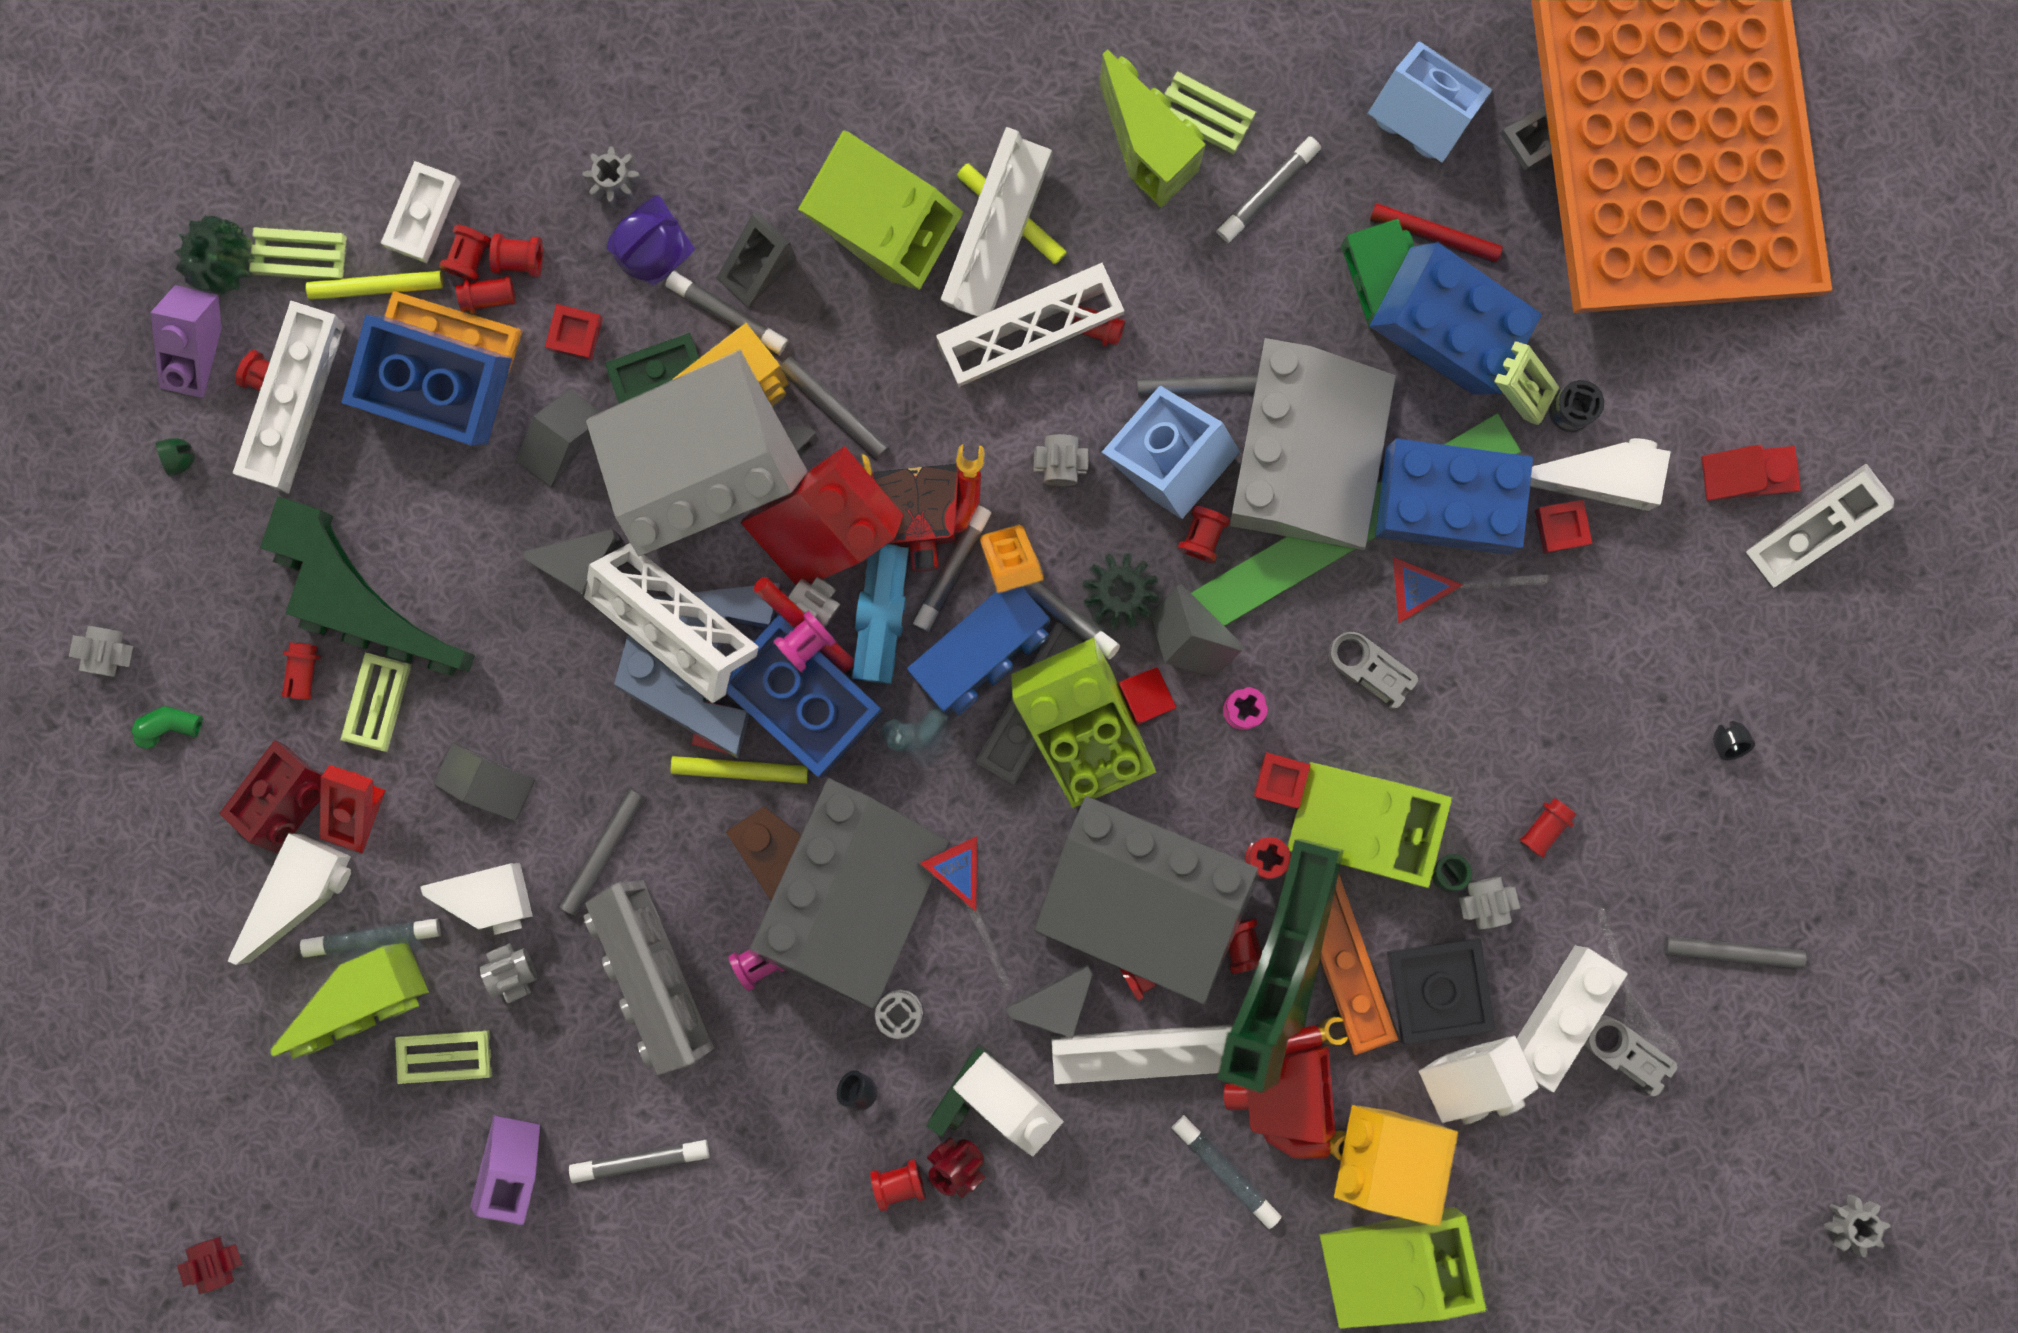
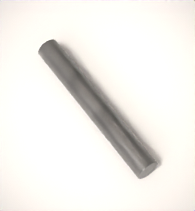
[781,356,889,460]
[1137,375,1258,397]
[560,788,645,916]
[1664,936,1806,969]

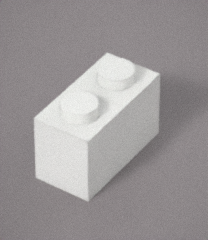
[1419,1035,1539,1124]

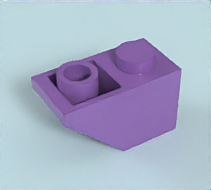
[150,285,222,398]
[470,1115,540,1225]

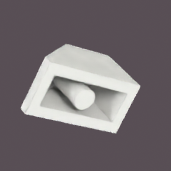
[421,863,533,935]
[953,1052,1064,1157]

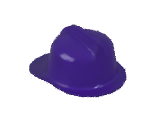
[606,195,695,286]

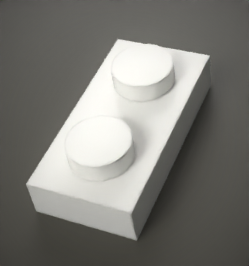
[381,161,460,263]

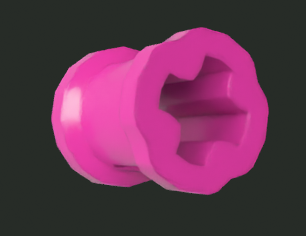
[773,610,836,672]
[1223,687,1268,730]
[728,950,785,992]

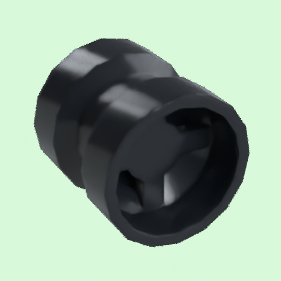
[1549,380,1604,432]

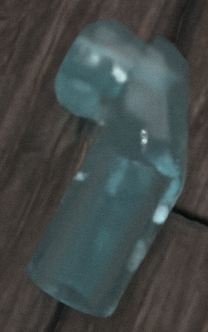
[881,705,950,752]

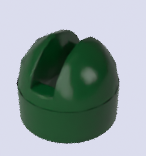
[155,438,195,477]
[1432,854,1472,892]

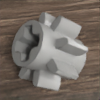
[583,147,642,207]
[1034,434,1089,486]
[788,577,840,628]
[69,626,133,677]
[1459,877,1520,929]
[480,943,538,1004]
[1824,1195,1890,1257]

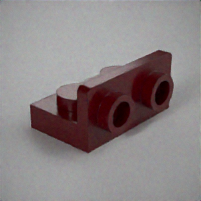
[219,740,323,854]

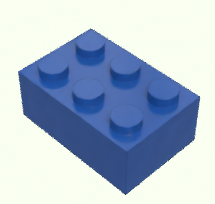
[1370,242,1542,395]
[341,314,512,445]
[1375,438,1533,555]
[907,586,1050,716]
[726,615,884,779]

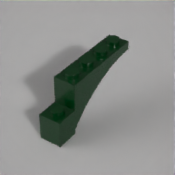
[260,496,475,677]
[1217,838,1344,1093]

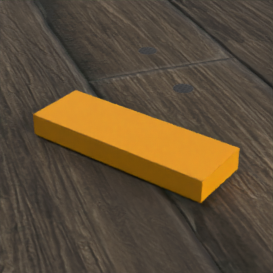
[385,291,523,374]
[979,524,1043,593]

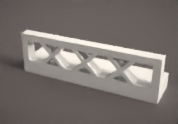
[940,127,1053,317]
[936,263,1124,387]
[232,301,345,494]
[584,543,759,703]
[1051,1024,1233,1084]

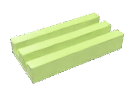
[1164,71,1256,154]
[249,227,347,280]
[1494,342,1559,425]
[340,652,412,752]
[395,1030,492,1084]

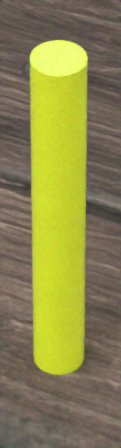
[957,163,1067,265]
[306,271,444,300]
[671,756,809,784]

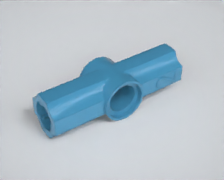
[852,544,909,684]

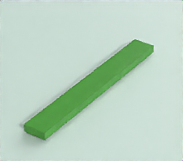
[1191,413,1521,626]

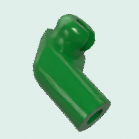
[131,706,203,749]

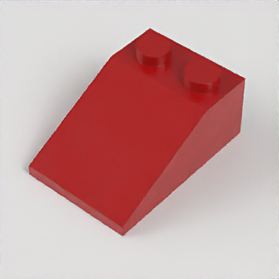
[740,446,904,585]

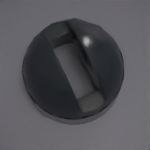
[1713,721,1755,760]
[837,1070,877,1111]

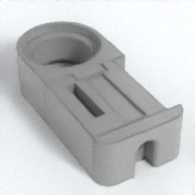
[1329,632,1418,709]
[1584,1015,1677,1096]

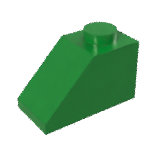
[1341,219,1414,329]

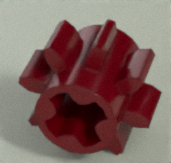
[927,1137,986,1198]
[177,1236,242,1294]

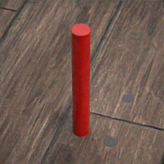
[1369,203,1503,263]
[753,577,854,672]

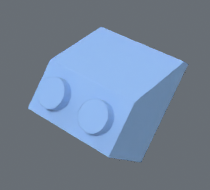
[1367,41,1493,163]
[1102,386,1240,519]

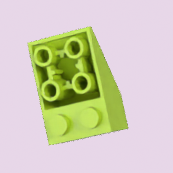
[1099,49,1206,208]
[798,130,963,290]
[1011,637,1156,808]
[1287,762,1452,888]
[270,942,429,1060]
[1319,1207,1486,1329]

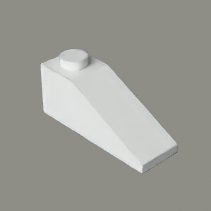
[1530,438,1671,511]
[1746,464,1894,588]
[228,834,351,965]

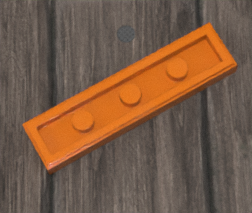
[1320,874,1398,1055]

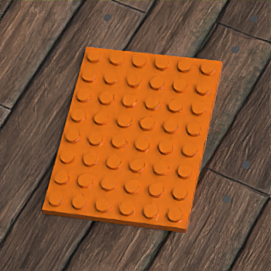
[1531,0,1832,313]

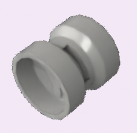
[875,989,923,1039]

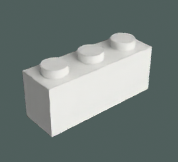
[1517,945,1628,1093]

